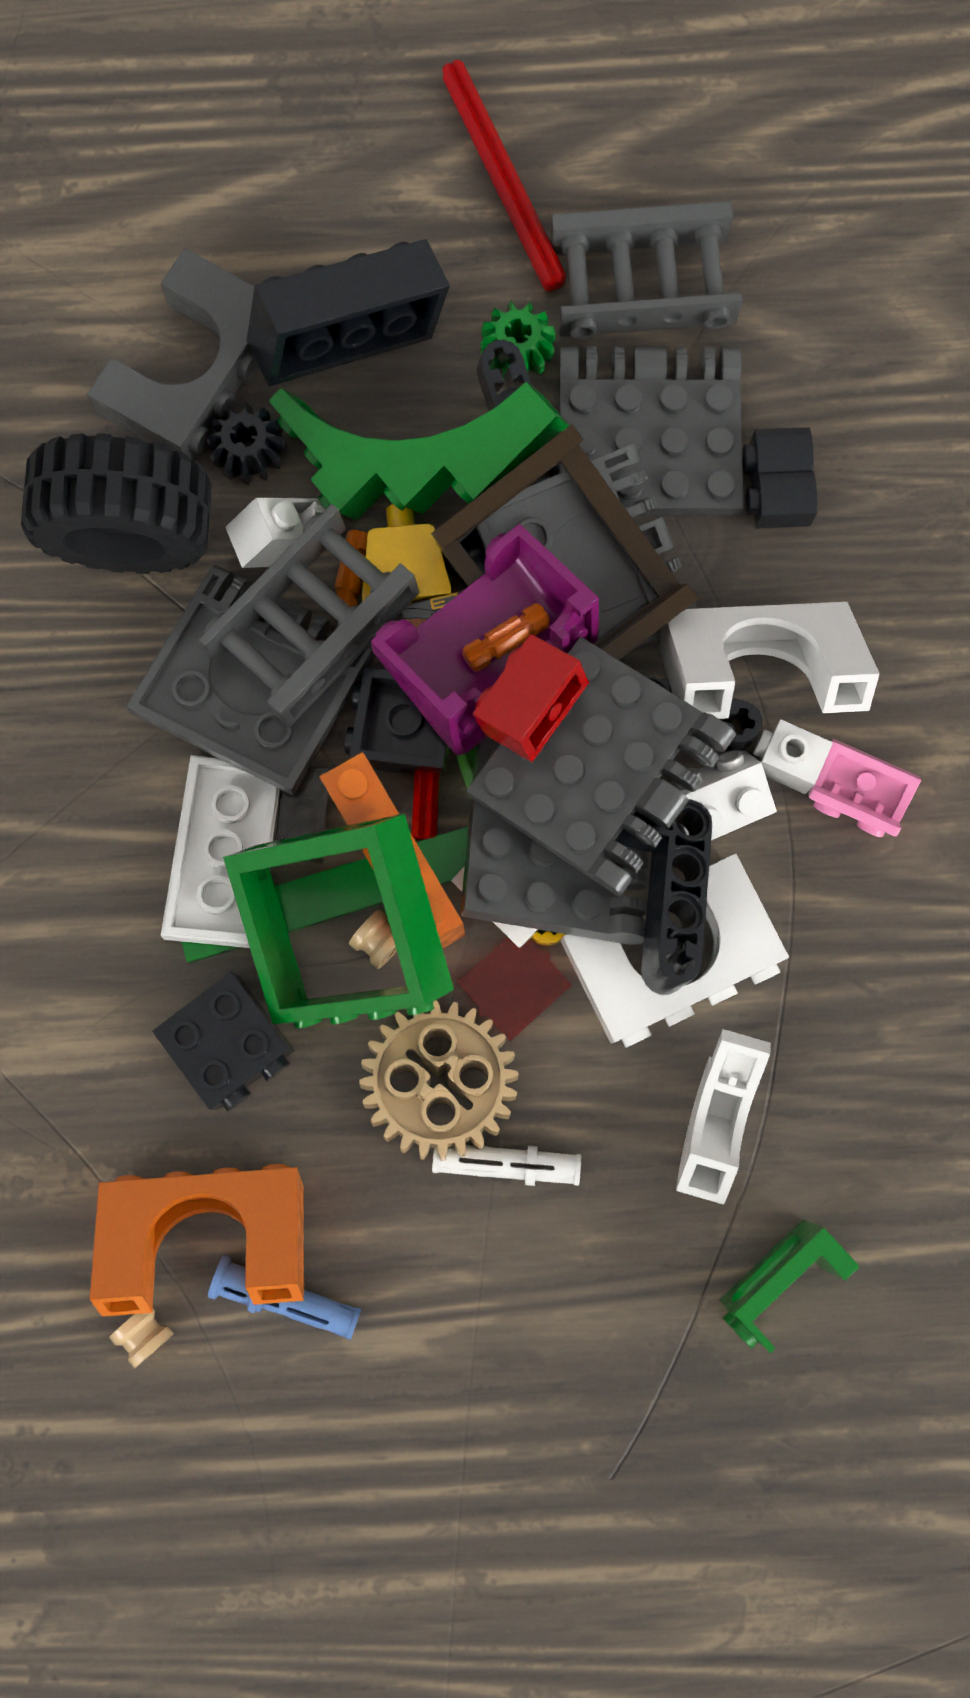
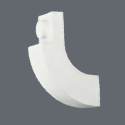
[676,1029,771,1205]

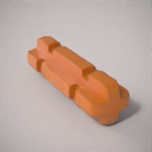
[334,530,368,607]
[462,603,550,671]

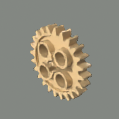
[359,1000,518,1161]

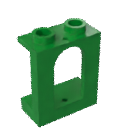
[719,1219,860,1354]

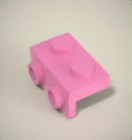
[808,738,921,837]

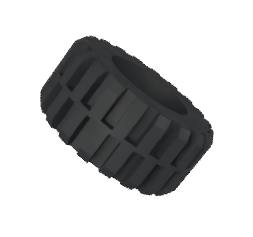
[21,433,212,574]

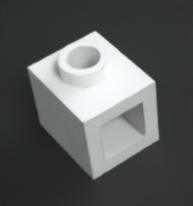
[752,719,833,794]

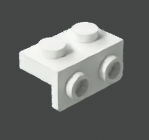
[668,750,777,840]

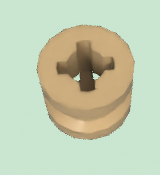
[349,909,397,970]
[109,1309,174,1369]

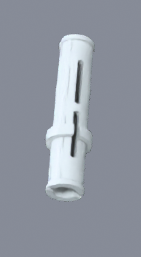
[432,1145,581,1186]

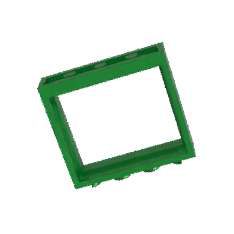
[223,813,454,1029]

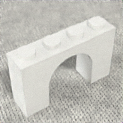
[659,602,880,719]
[561,853,789,1048]

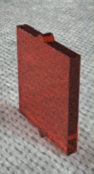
[458,937,572,1041]

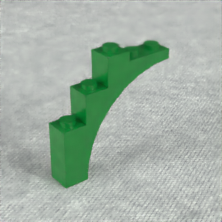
[269,382,570,520]

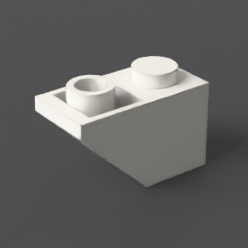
[225,498,341,568]

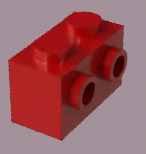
[472,634,589,762]

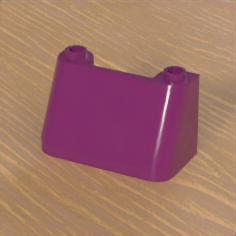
[371,523,599,755]

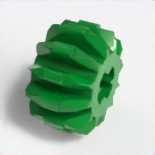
[480,300,556,380]

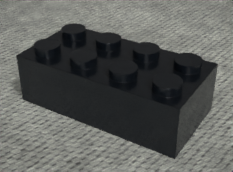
[247,239,450,387]

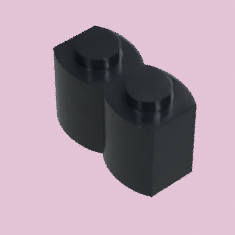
[742,427,817,528]

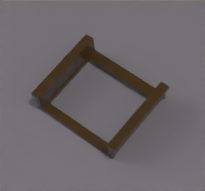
[431,424,698,660]

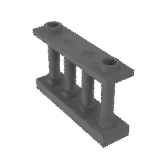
[550,201,743,339]
[198,504,420,728]

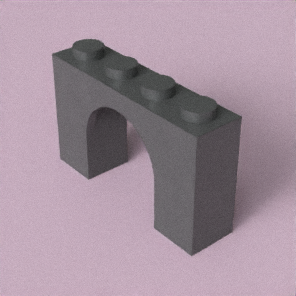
[87,248,258,460]

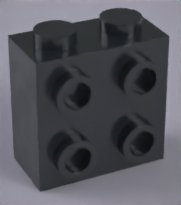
[152,971,295,1112]

